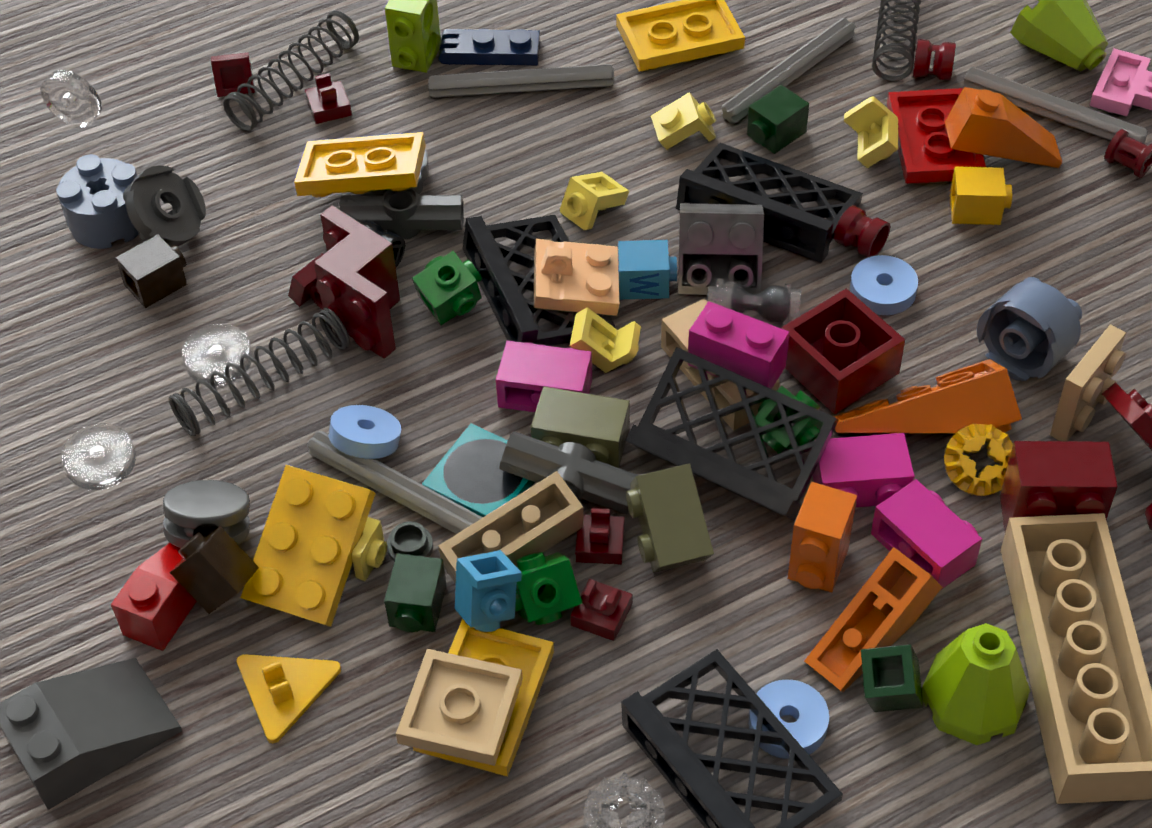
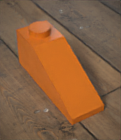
[945,87,1063,168]
[804,547,943,692]

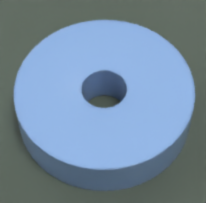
[850,255,918,315]
[328,405,401,459]
[749,680,829,759]

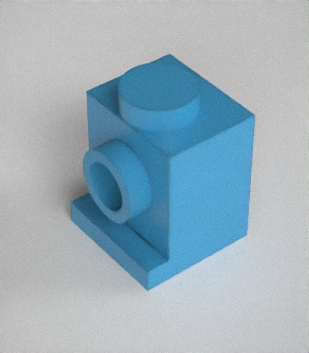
[455,550,522,632]

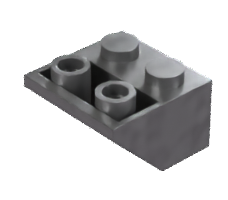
[678,203,764,296]

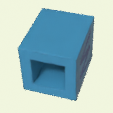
[618,240,677,300]

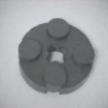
[123,165,206,246]

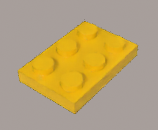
[616,0,745,72]
[294,132,426,197]
[240,465,376,627]
[413,618,554,777]

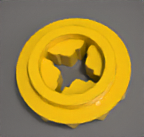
[944,424,1013,496]

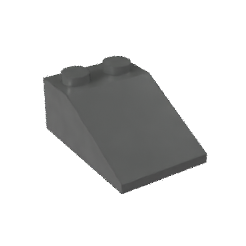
[0,658,182,810]

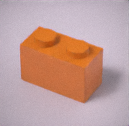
[787,481,857,593]

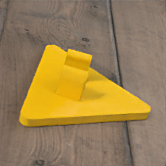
[236,654,341,744]

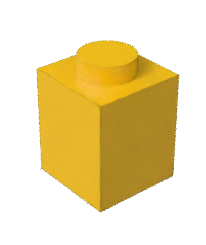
[949,167,1012,225]

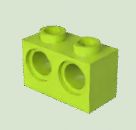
[385,0,441,73]

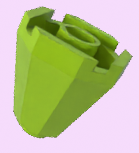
[1010,0,1108,72]
[922,623,1030,745]

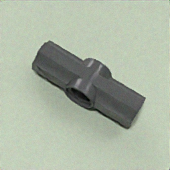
[339,187,464,239]
[499,431,638,515]

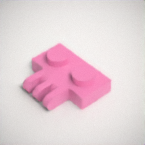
[1090,48,1152,117]

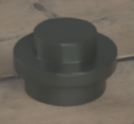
[387,521,433,562]

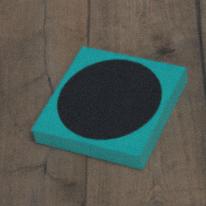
[422,423,535,517]

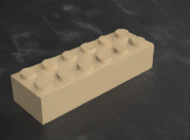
[1001,513,1152,804]

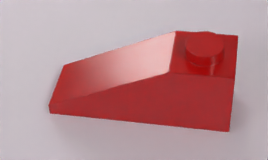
[111,543,197,651]

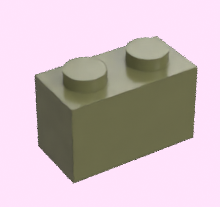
[531,386,630,468]
[626,463,714,573]

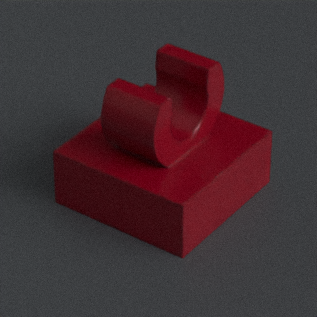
[211,52,255,97]
[305,73,352,124]
[288,253,323,309]
[575,508,625,565]
[570,579,633,641]

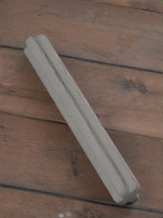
[721,18,856,124]
[428,64,614,98]
[963,67,1148,144]
[307,431,483,534]

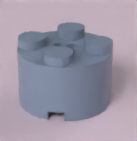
[56,154,139,249]
[977,277,1082,381]

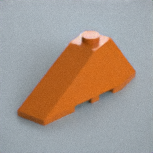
[833,359,1022,433]

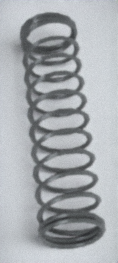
[872,0,921,81]
[223,10,359,131]
[169,308,350,436]

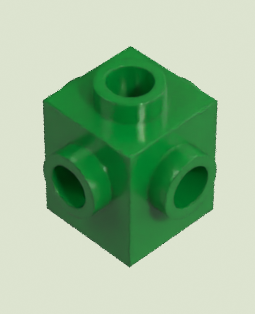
[412,250,482,326]
[755,385,823,454]
[515,552,583,625]

